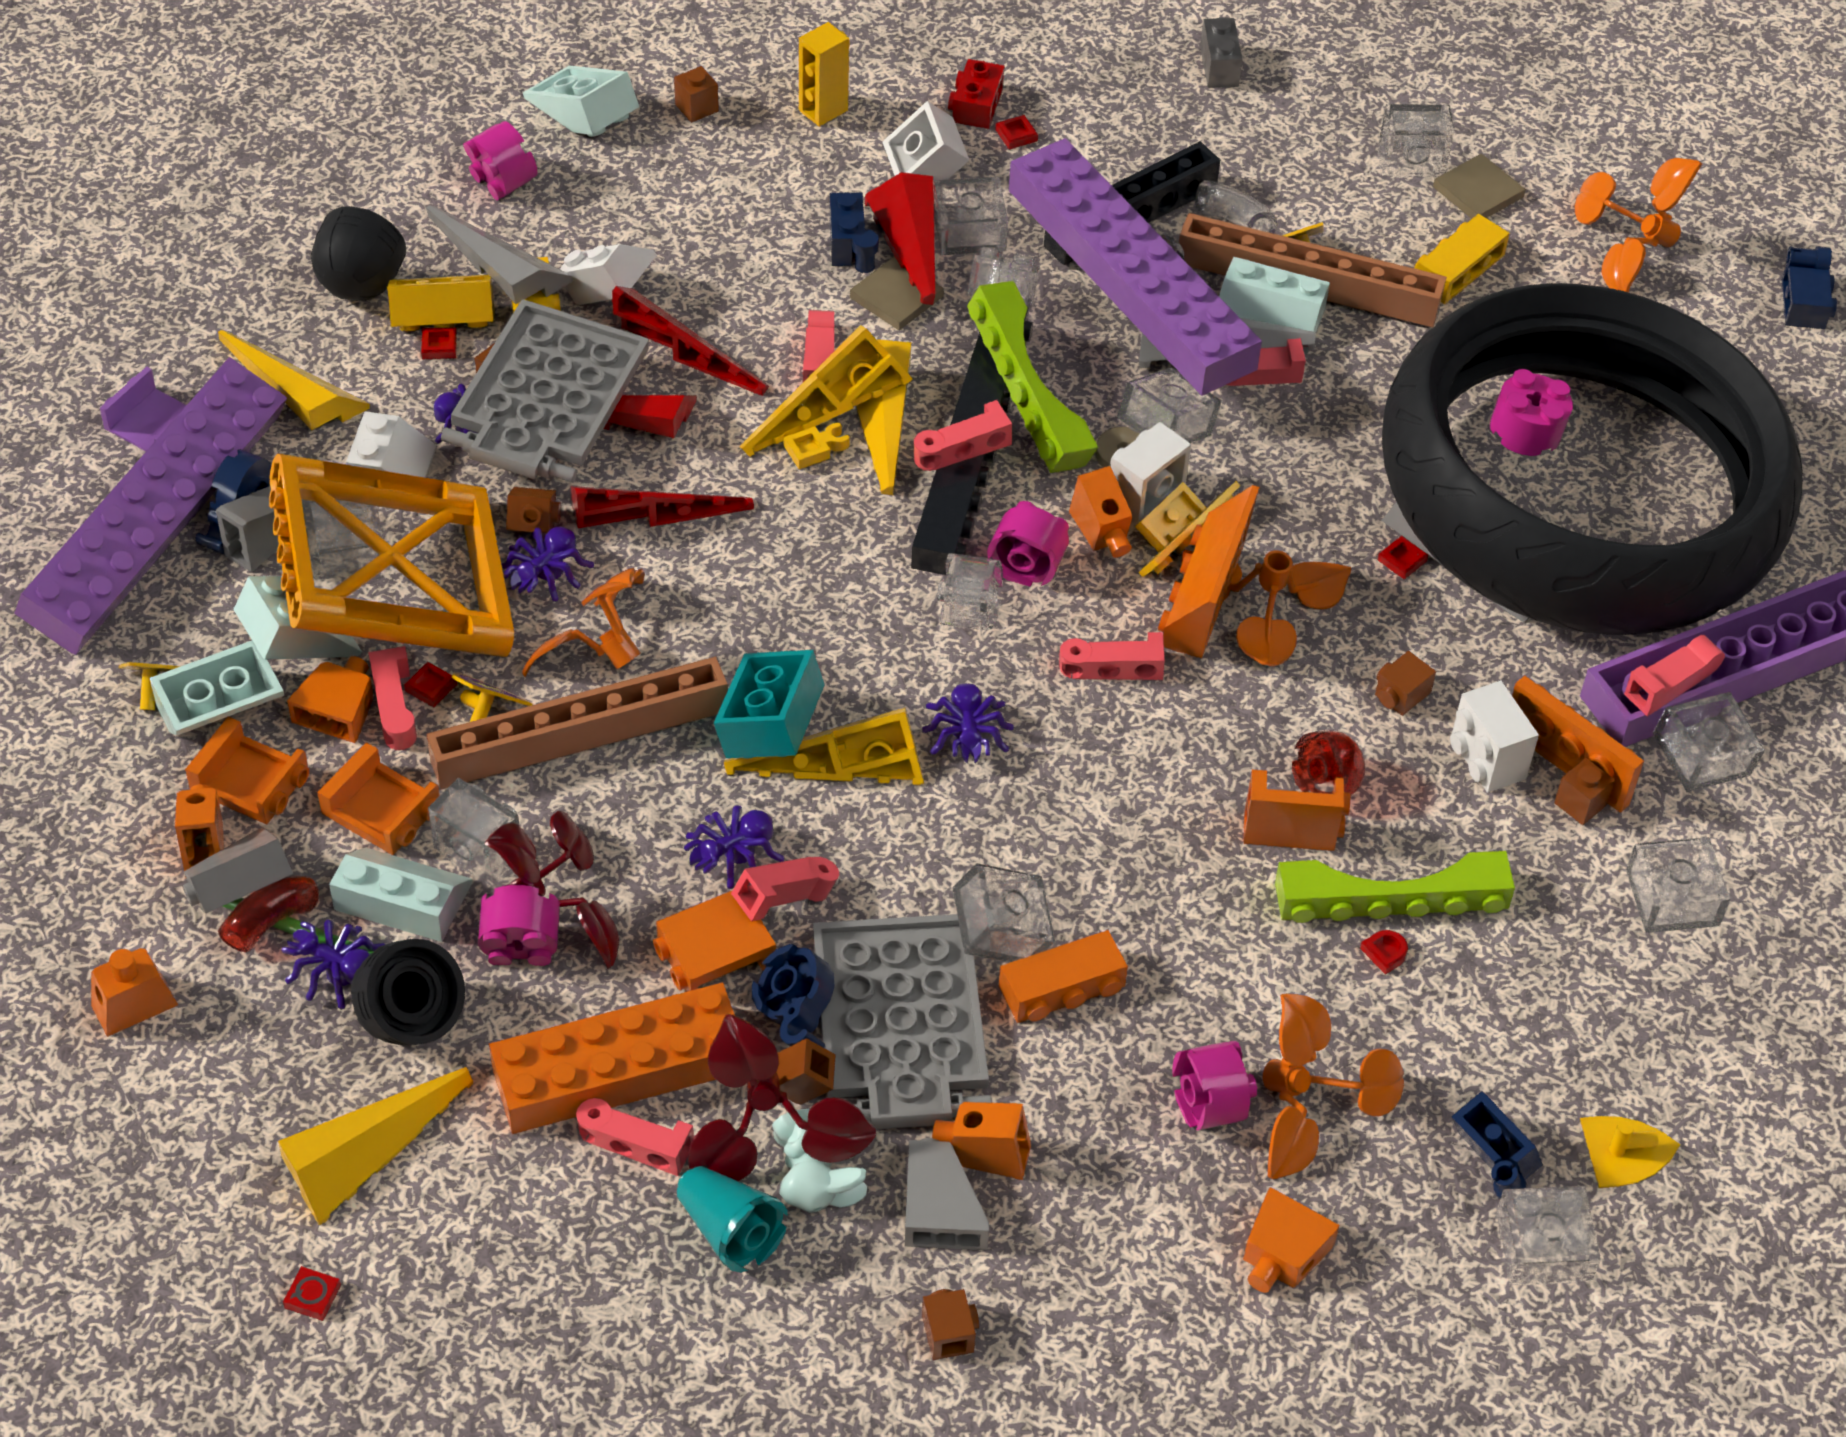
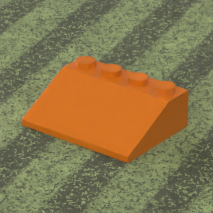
[1158,485,1260,659]

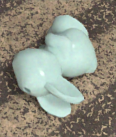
[772,1109,867,1213]

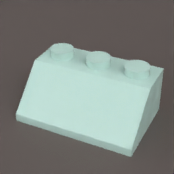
[1219,257,1330,354]
[150,640,284,735]
[329,847,473,942]

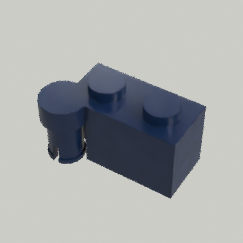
[829,192,879,273]
[1781,246,1837,329]
[1451,1091,1543,1206]

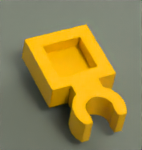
[784,423,850,470]

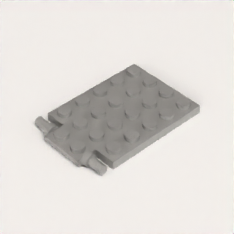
[441,299,649,483]
[813,913,991,1129]

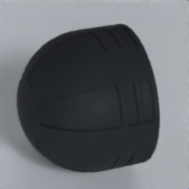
[311,206,406,301]
[351,939,465,1046]

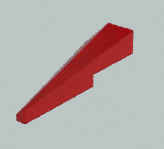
[864,172,935,305]
[612,286,769,396]
[603,395,697,438]
[570,486,754,529]

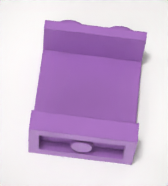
[100,366,186,451]

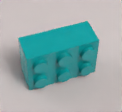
[713,650,825,759]

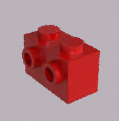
[948,59,1005,129]

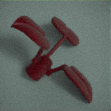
[485,811,619,969]
[688,1014,877,1181]

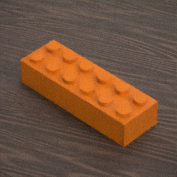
[489,982,735,1134]

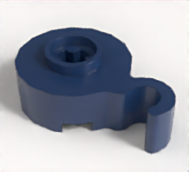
[195,449,271,555]
[752,944,835,1048]

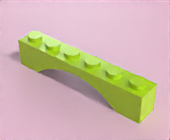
[967,281,1099,473]
[1275,851,1515,923]

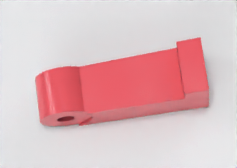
[803,310,834,382]
[1226,338,1306,386]
[914,400,1012,471]
[1059,632,1165,680]
[1624,635,1725,717]
[368,646,417,750]
[731,857,839,922]
[576,1098,694,1176]

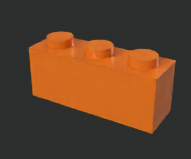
[999,930,1128,1023]

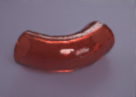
[218,875,319,952]

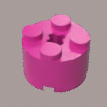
[463,121,538,201]
[1490,369,1573,456]
[987,501,1069,587]
[478,885,560,966]
[1172,1041,1257,1130]

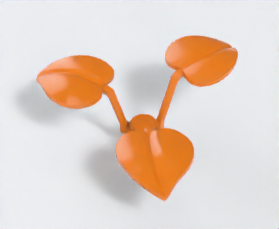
[1574,158,1703,293]
[1181,549,1351,666]
[522,567,645,677]
[1262,993,1404,1179]

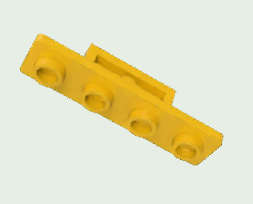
[1135,481,1241,577]

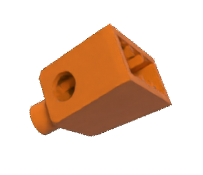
[1069,466,1132,558]
[287,656,374,743]
[175,784,224,878]
[91,948,178,1037]
[932,1102,1031,1180]
[1243,1187,1340,1293]

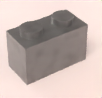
[1200,17,1243,88]

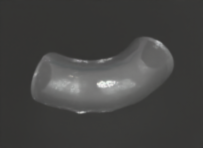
[1195,179,1278,234]

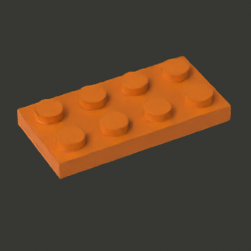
[1512,675,1644,813]

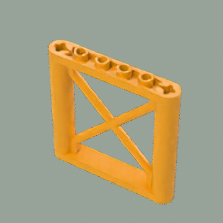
[269,453,514,657]

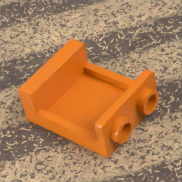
[185,716,309,825]
[317,742,441,855]
[1243,769,1351,851]
[653,890,776,992]

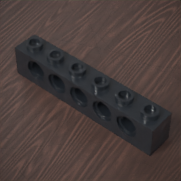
[1044,141,1221,265]

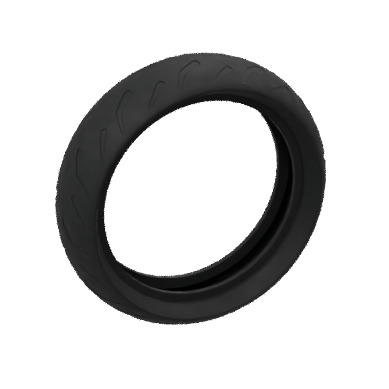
[1382,283,1803,635]

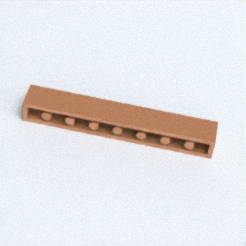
[1177,213,1447,328]
[426,656,728,790]

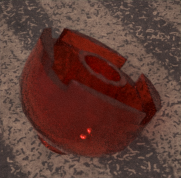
[1292,730,1365,796]

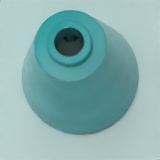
[677,1166,788,1273]

